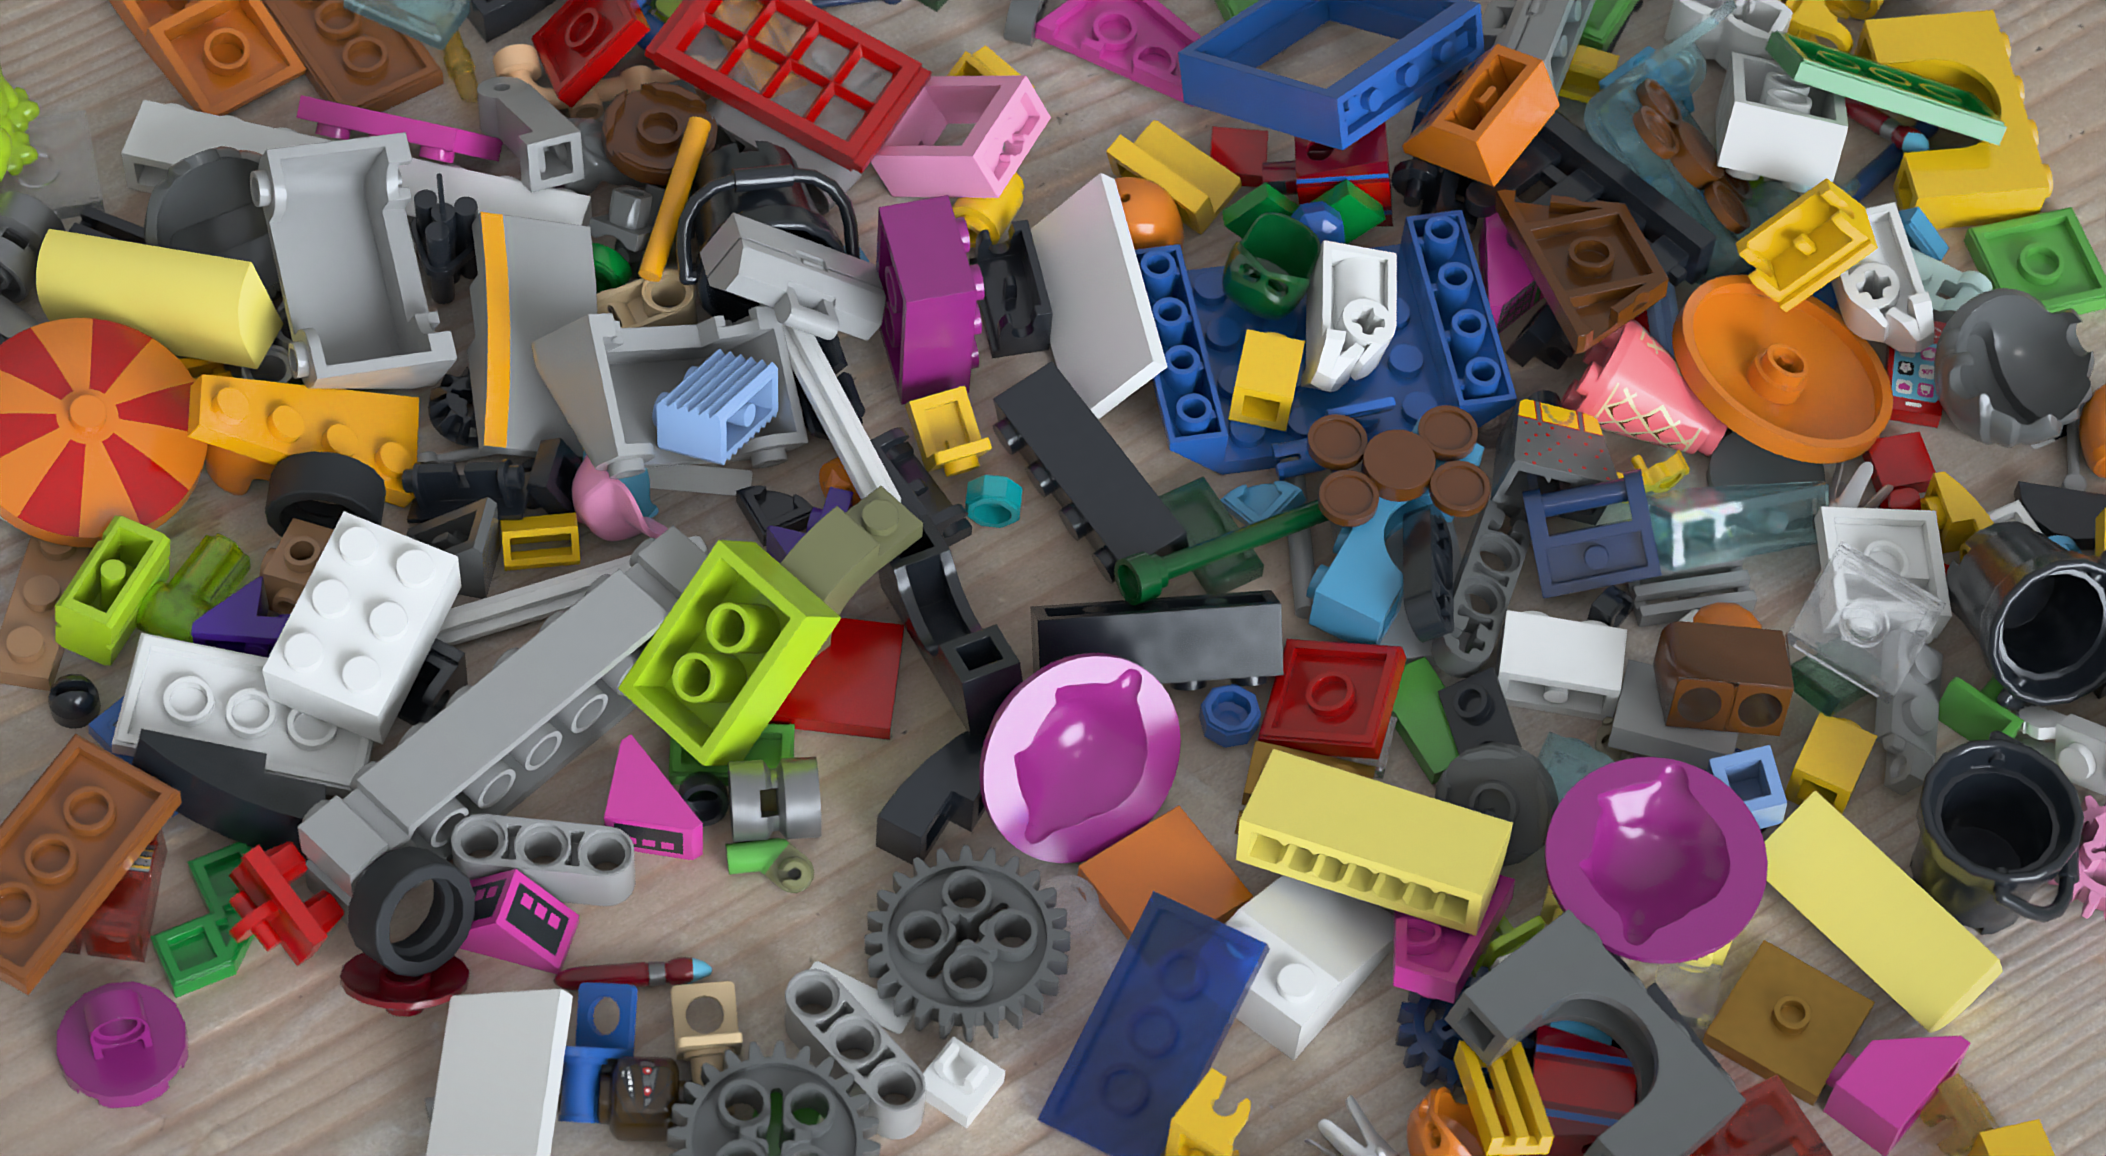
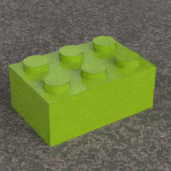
[618,540,842,766]

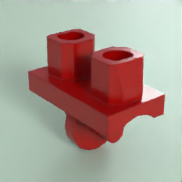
[229,841,344,967]

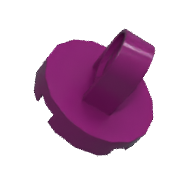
[56,981,188,1108]

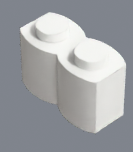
[1664,0,1793,70]

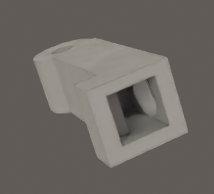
[477,77,585,193]

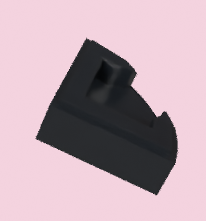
[736,485,813,547]
[1587,585,1634,628]

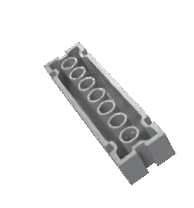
[298,525,708,926]

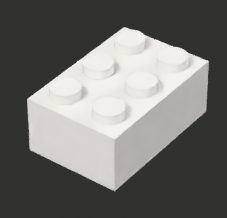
[1715,52,1848,193]
[262,512,462,744]

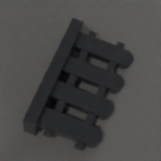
[1464,111,1717,317]

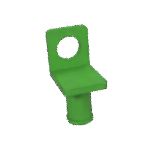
[1938,675,2024,741]

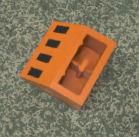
[1402,44,1560,187]

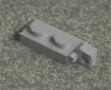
[1874,629,1943,796]

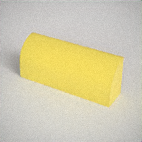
[36,229,283,369]
[1236,749,1513,936]
[1764,790,2003,1033]

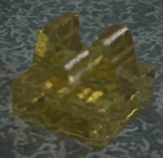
[1920,1073,2000,1156]

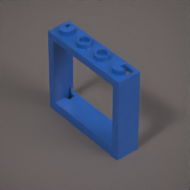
[1178,0,1485,150]

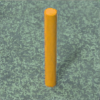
[638,117,711,282]

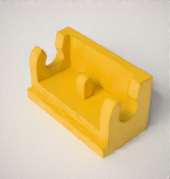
[1735,178,1878,312]
[1165,1068,1251,1156]

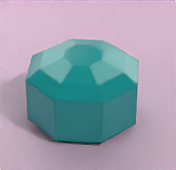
[965,474,1023,528]

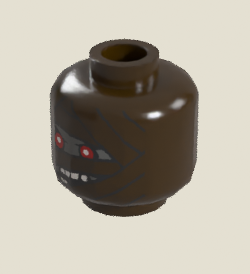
[600,1056,692,1142]

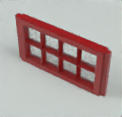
[645,0,932,174]

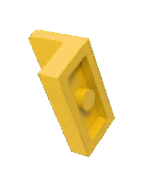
[1106,120,1241,235]

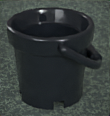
[676,141,860,323]
[1946,521,2106,711]
[1910,730,2084,935]

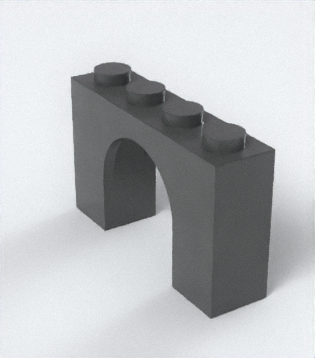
[1445,909,1746,1156]

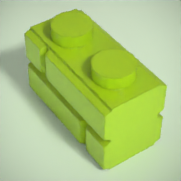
[55,515,170,666]

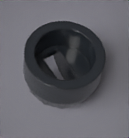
[48,674,101,729]
[678,771,729,827]

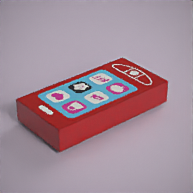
[1885,321,1946,428]

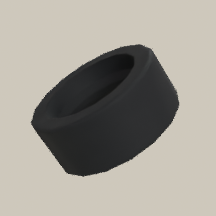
[265,451,386,537]
[348,846,475,977]

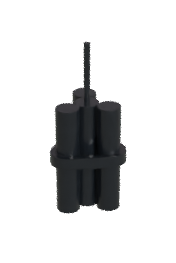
[411,173,478,304]

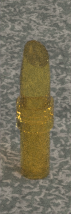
[435,19,478,103]

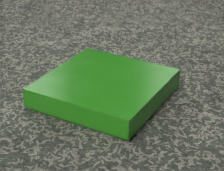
[1964,207,2106,315]

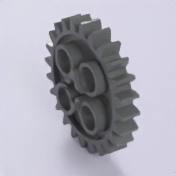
[864,845,1071,1042]
[666,1040,881,1156]

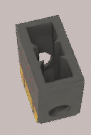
[1491,390,1618,526]

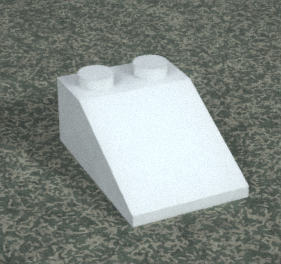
[1194,875,1394,1061]

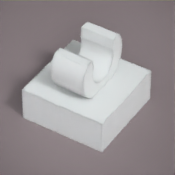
[923,1036,1005,1129]

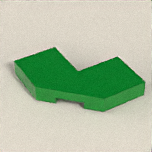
[1222,179,1385,244]
[150,842,254,998]

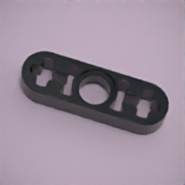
[1403,503,1454,643]

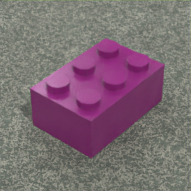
[876,195,985,405]

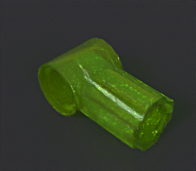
[136,533,251,643]

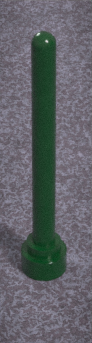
[1114,499,1329,605]

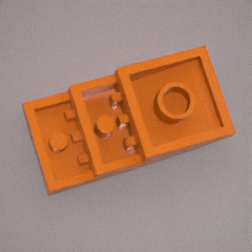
[109,0,306,116]

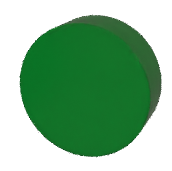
[592,243,632,294]

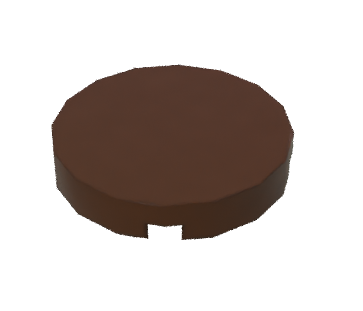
[601,82,718,186]

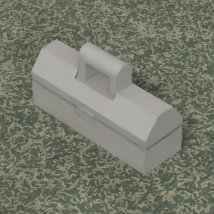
[1482,0,1595,96]
[700,213,886,341]

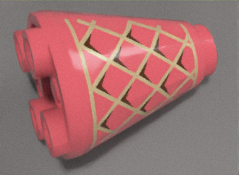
[1561,319,1728,457]

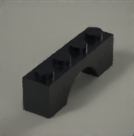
[878,514,1023,737]

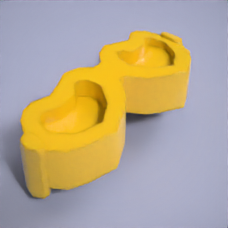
[1616,449,1690,504]

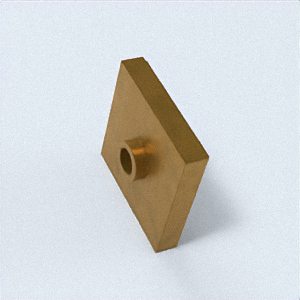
[1702,940,1875,1106]

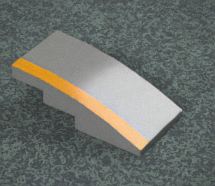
[467,212,597,462]

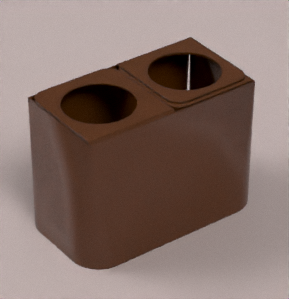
[1653,621,1794,736]

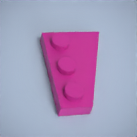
[1035,0,1202,107]
[296,95,503,164]
[1393,875,1515,1004]

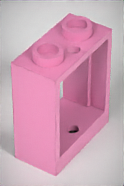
[871,75,1051,198]

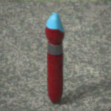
[1845,97,1929,152]
[553,957,712,991]

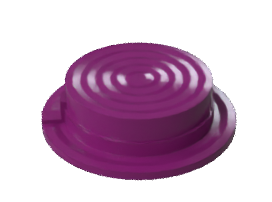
[979,653,1181,863]
[1544,757,1768,965]

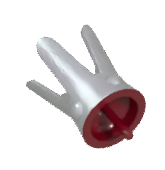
[1813,462,1894,526]
[1304,1095,1399,1156]

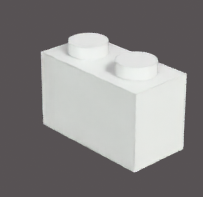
[1495,610,1627,721]

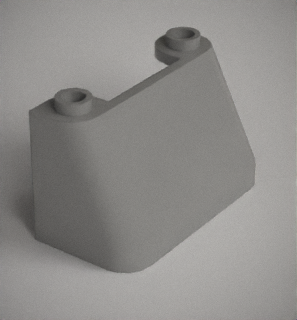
[250,132,457,389]
[531,306,809,479]

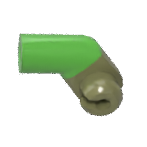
[726,838,814,893]

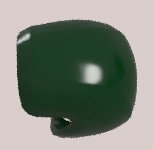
[1222,212,1320,321]

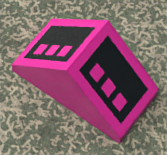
[604,734,703,860]
[460,869,579,974]

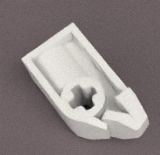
[1831,202,1935,353]
[1301,240,1397,392]

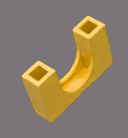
[1854,10,2053,229]

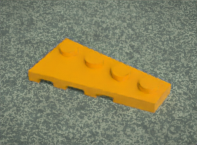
[188,374,419,508]

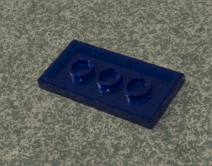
[1037,891,1270,1156]

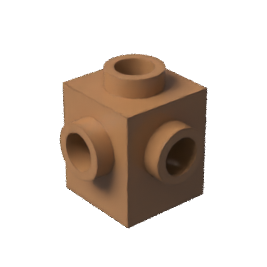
[260,518,334,615]

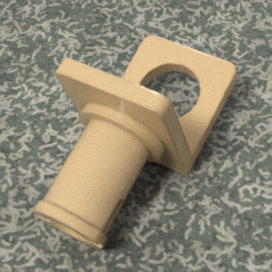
[671,981,743,1116]

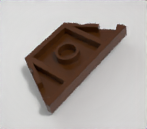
[1495,190,1669,354]

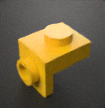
[905,386,992,477]

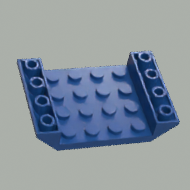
[1135,210,1517,475]

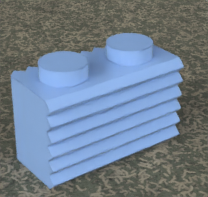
[652,349,778,466]

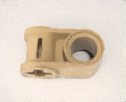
[596,268,698,328]

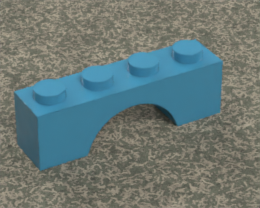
[1306,417,1484,645]

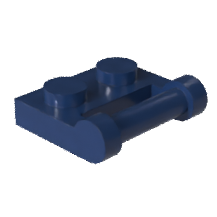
[1522,468,1662,599]

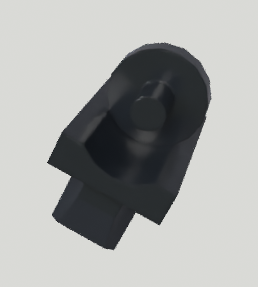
[1391,157,1478,235]

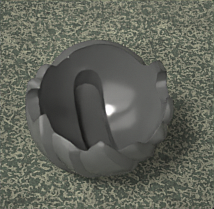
[144,146,282,301]
[1934,288,2095,448]

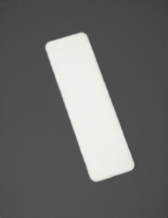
[647,465,753,496]
[810,961,915,1034]

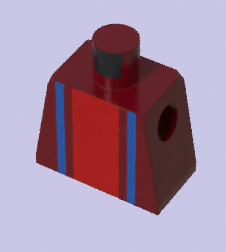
[1262,121,1393,227]
[1518,1025,1637,1156]

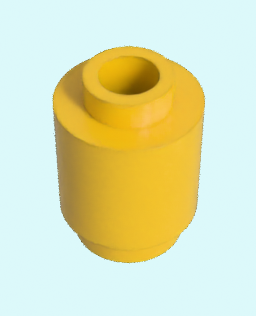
[952,172,1024,248]

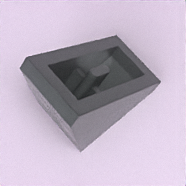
[406,497,500,599]

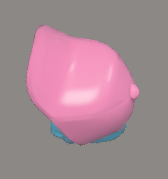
[572,451,668,541]

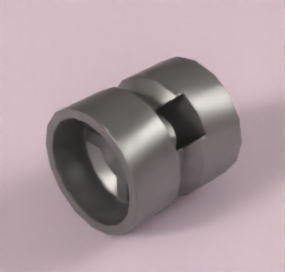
[0,191,65,303]
[728,756,821,843]

